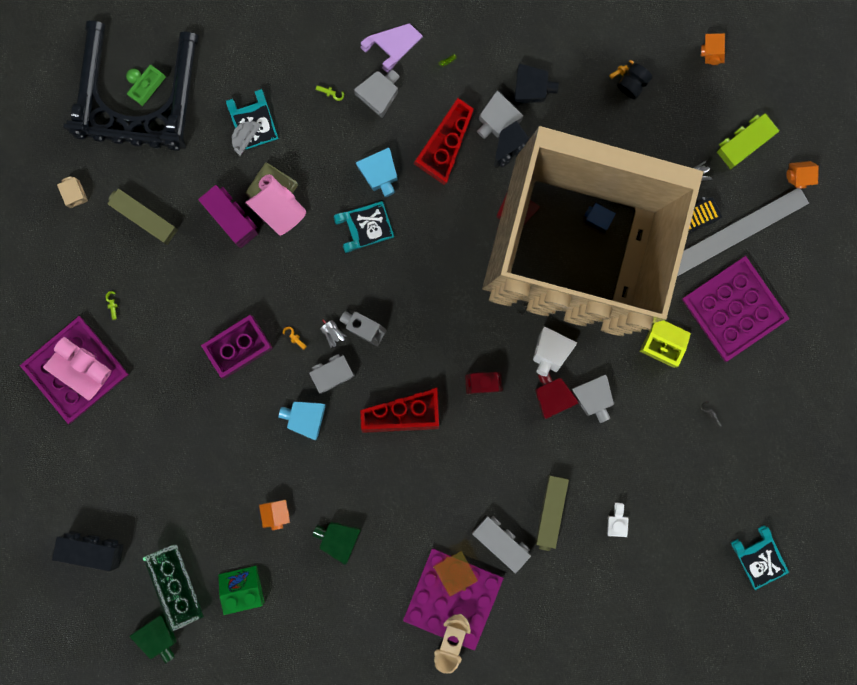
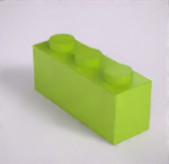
[717,113,779,169]

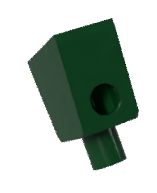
[312,522,361,565]
[130,613,177,664]

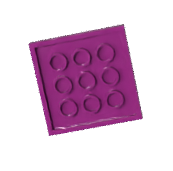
[682,256,789,362]
[20,316,129,424]
[403,548,504,651]

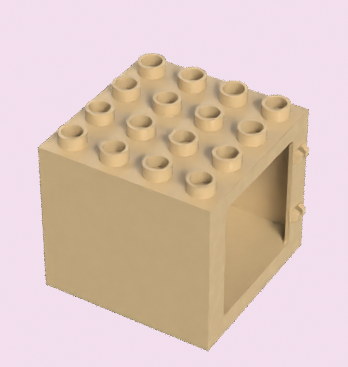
[482,126,704,336]

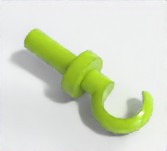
[315,85,344,101]
[105,291,118,320]

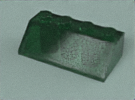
[143,544,204,632]

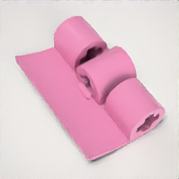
[246,174,306,236]
[43,337,112,400]

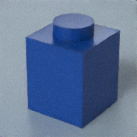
[584,203,616,233]

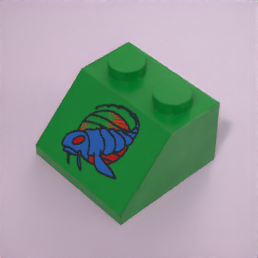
[218,566,265,615]

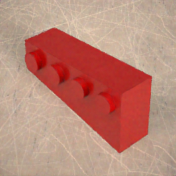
[413,98,474,185]
[360,388,439,433]

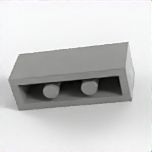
[472,516,531,574]

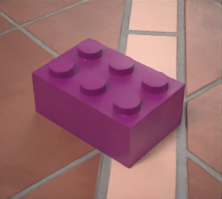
[198,185,258,248]
[201,315,273,379]

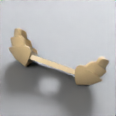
[434,614,470,674]

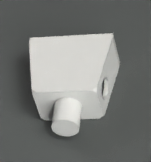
[533,327,577,376]

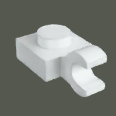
[607,503,628,537]

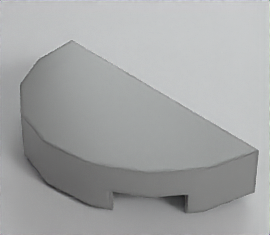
[232,121,261,156]

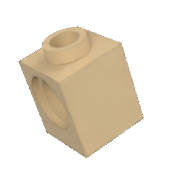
[57,177,88,208]

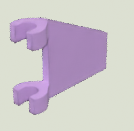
[360,23,423,73]

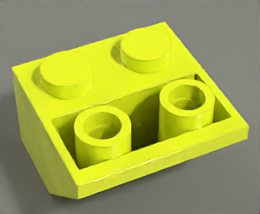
[640,320,691,368]

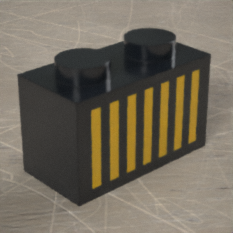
[688,196,722,234]

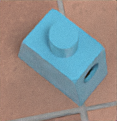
[356,148,398,197]
[278,402,326,440]

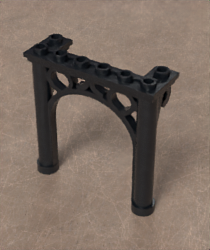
[63,21,199,151]

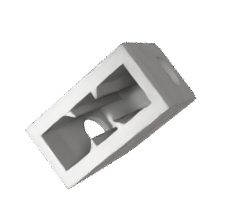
[354,69,400,118]
[477,91,523,139]
[340,311,387,347]
[571,375,614,423]

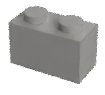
[309,354,355,394]

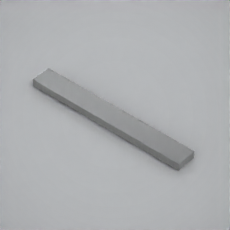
[677,188,809,276]

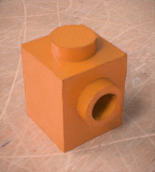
[701,33,725,65]
[786,161,819,189]
[259,500,290,530]

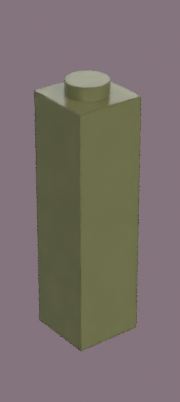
[108,189,178,245]
[535,475,569,551]

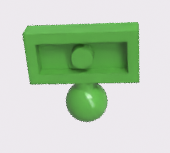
[126,65,166,106]

